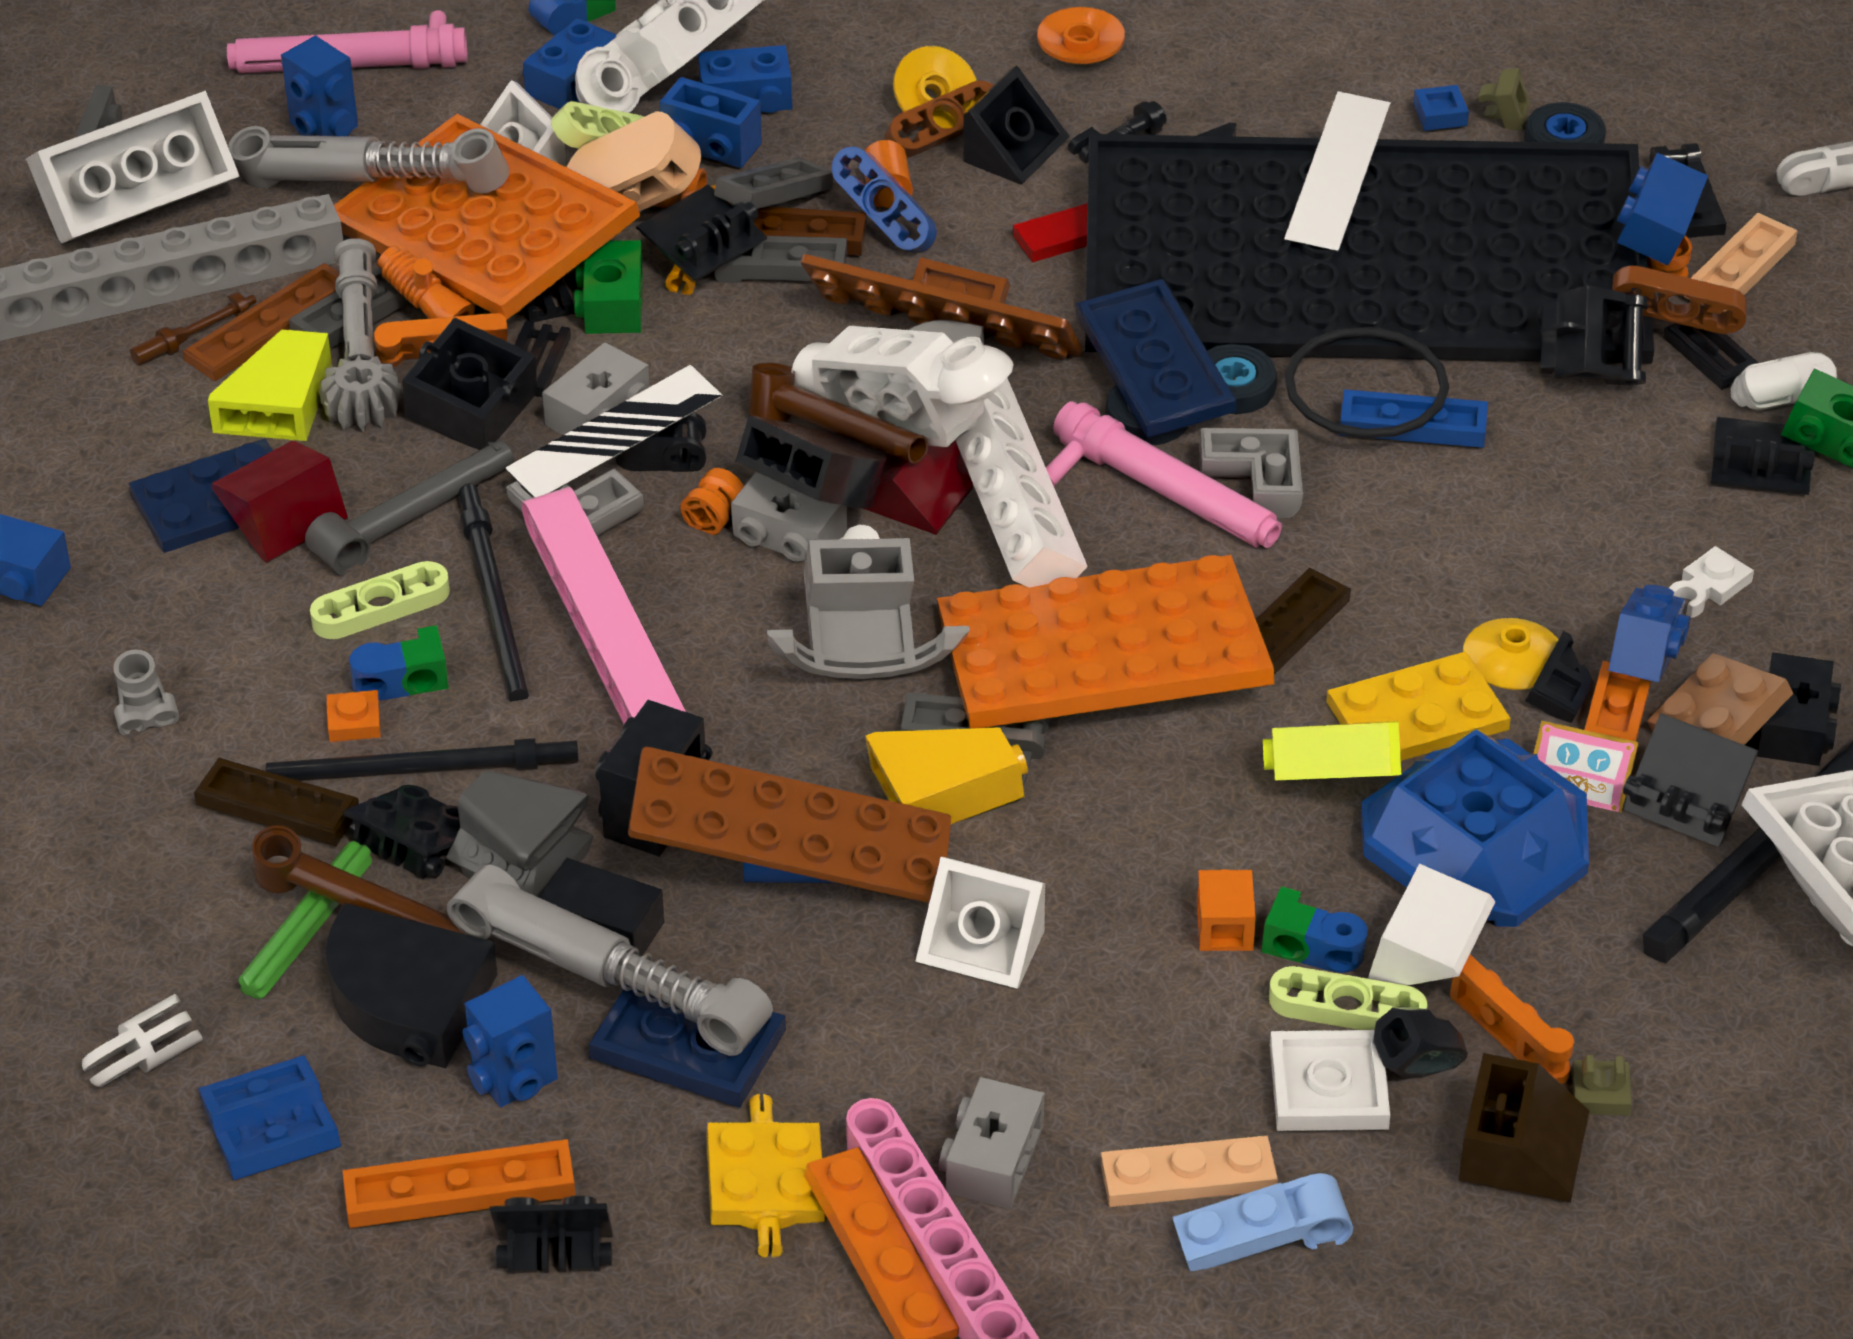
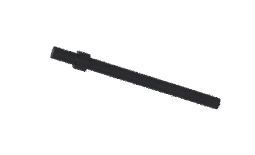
[459,484,529,702]
[266,738,579,781]

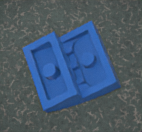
[198,1055,341,1181]

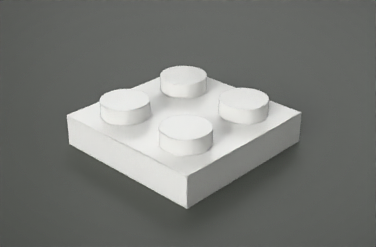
[1270,1030,1390,1131]

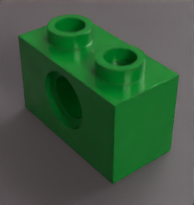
[574,240,643,334]
[1781,368,1853,468]

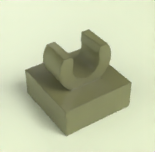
[1478,68,1531,131]
[1572,1055,1632,1116]

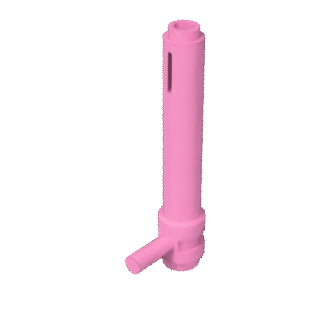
[227,10,467,74]
[1046,401,1282,548]

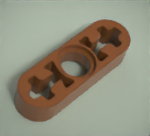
[884,80,994,157]
[1612,266,1747,334]

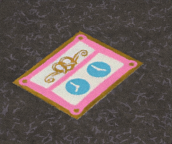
[1533,720,1639,813]

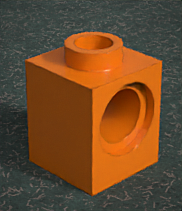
[1197,869,1256,951]

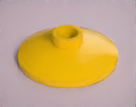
[893,46,977,129]
[1463,618,1558,690]

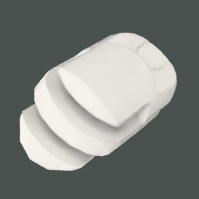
[1777,141,1853,196]
[1731,352,1837,411]
[82,994,203,1087]

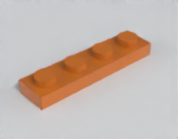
[342,1139,576,1228]
[804,1147,959,1339]

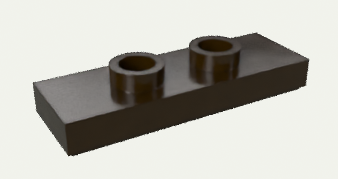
[1256,567,1351,675]
[194,757,359,846]

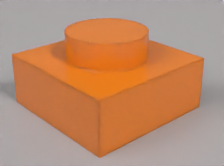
[326,690,381,742]

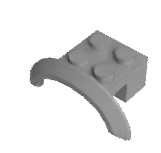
[767,538,970,679]

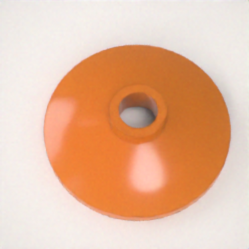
[1037,7,1125,64]

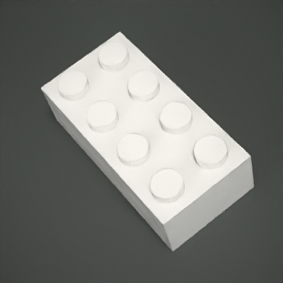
[26,91,239,244]

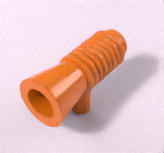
[377,245,476,319]

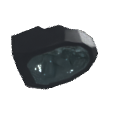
[1373,1007,1468,1078]

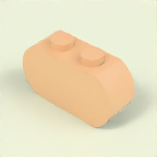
[567,111,701,212]

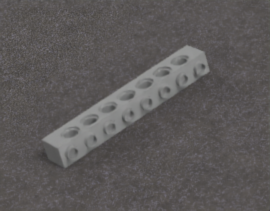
[0,194,343,341]

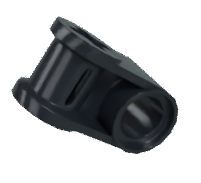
[615,412,707,472]

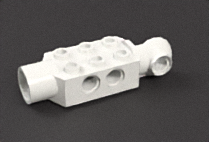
[575,0,763,113]
[791,326,1014,447]

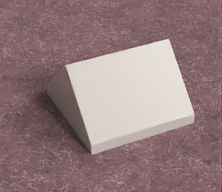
[480,80,566,167]
[915,857,1045,989]
[1368,864,1495,986]

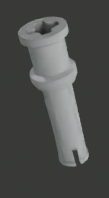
[334,239,377,362]

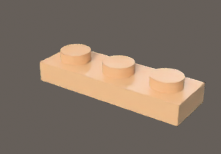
[1684,213,1798,312]
[1101,1135,1278,1207]

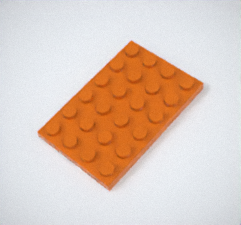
[334,114,641,320]
[937,555,1274,729]

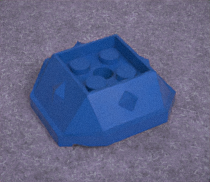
[1360,729,1589,927]

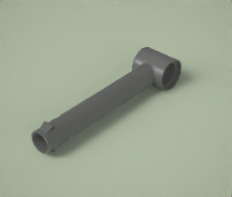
[305,440,514,575]

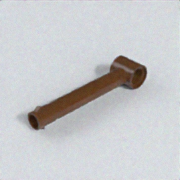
[748,363,928,464]
[252,825,489,940]

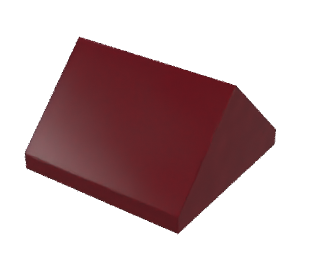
[211,440,348,563]
[862,440,974,535]

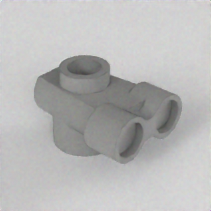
[114,649,179,735]

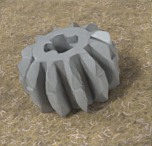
[319,355,402,432]

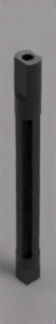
[1643,741,1853,964]

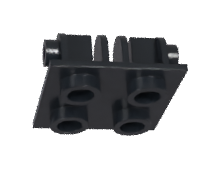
[637,184,767,282]
[1711,417,1815,495]
[1623,713,1758,847]
[343,785,460,879]
[490,1196,613,1274]

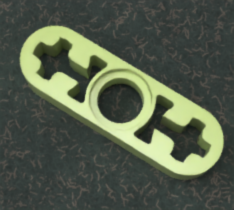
[551,101,644,149]
[310,561,450,639]
[1269,966,1427,1030]

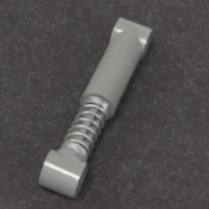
[228,126,510,193]
[447,864,773,1056]

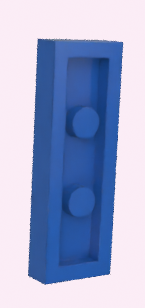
[1339,389,1488,448]

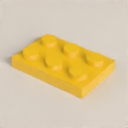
[1326,651,1511,761]

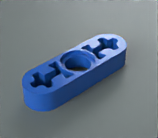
[832,146,937,253]

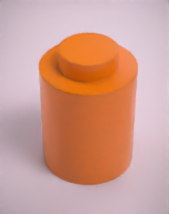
[864,140,913,208]

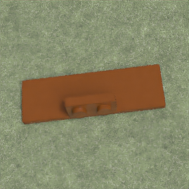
[801,254,1083,360]
[628,747,951,903]

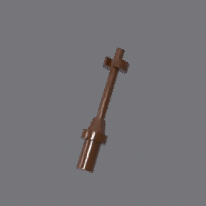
[130,292,257,366]

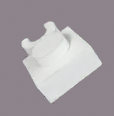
[1669,546,1754,618]

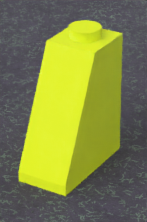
[208,329,332,441]
[1263,721,1401,781]

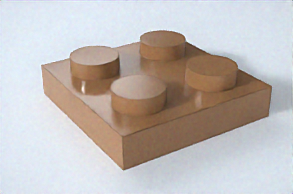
[1647,653,1793,745]

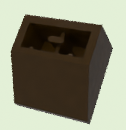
[1459,1053,1589,1203]

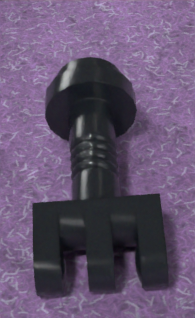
[1068,101,1167,164]

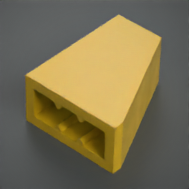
[865,728,1028,824]

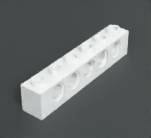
[955,378,1088,588]

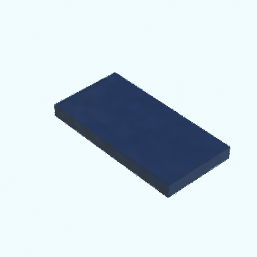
[1076,279,1237,438]

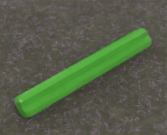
[238,841,372,1000]

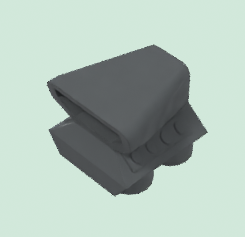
[446,770,594,897]

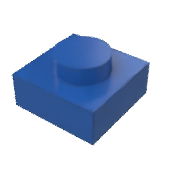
[1413,85,1469,131]

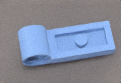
[1172,1173,1353,1271]

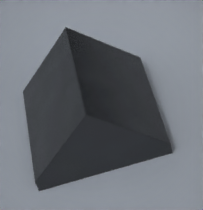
[963,65,1070,185]

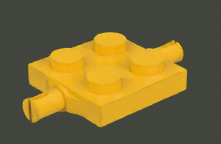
[706,1094,825,1257]

